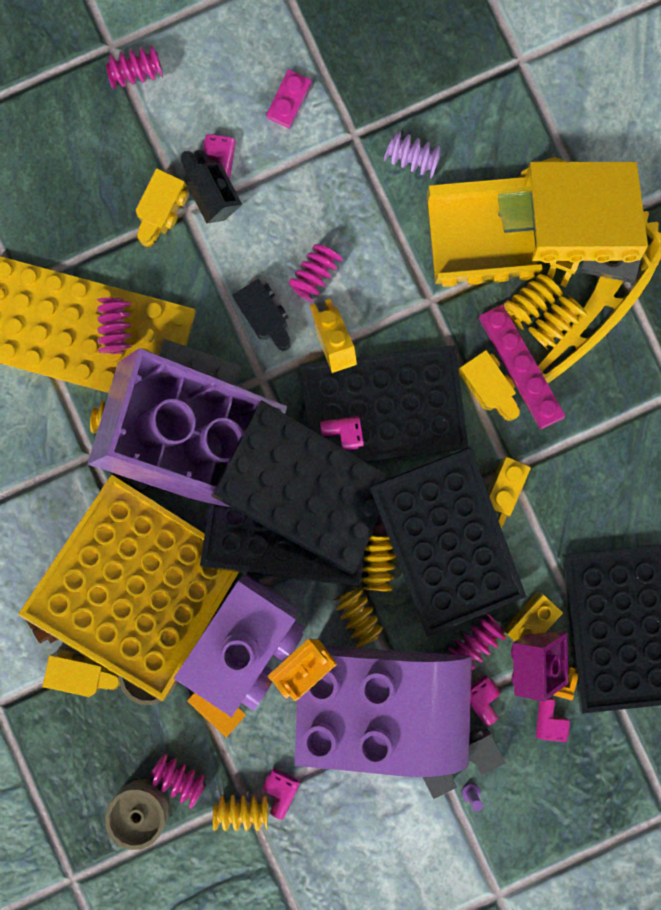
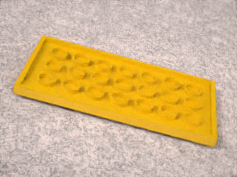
[0,256,196,393]

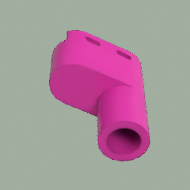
[202,134,236,179]
[320,416,364,451]
[470,675,501,727]
[535,698,570,742]
[262,768,301,820]

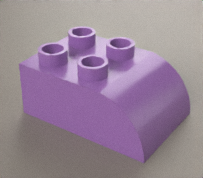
[88,348,287,507]
[295,645,472,777]

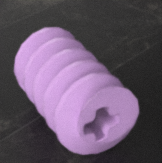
[383,130,441,179]

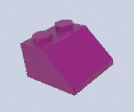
[511,631,568,702]

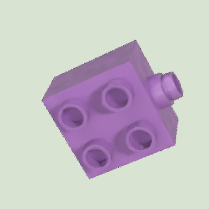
[174,573,305,717]

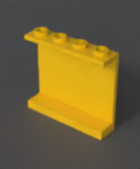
[525,162,648,263]
[427,177,542,287]

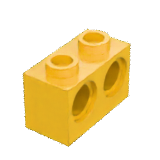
[503,592,563,642]

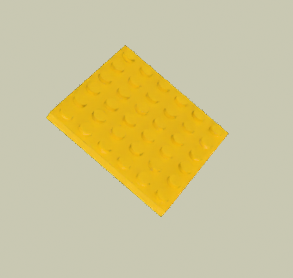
[18,474,239,701]

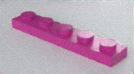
[479,305,566,430]

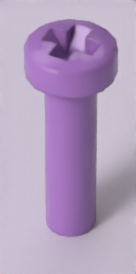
[462,783,483,811]

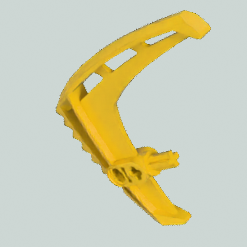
[519,157,661,384]

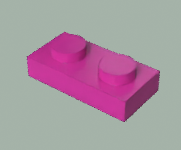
[266,69,311,129]

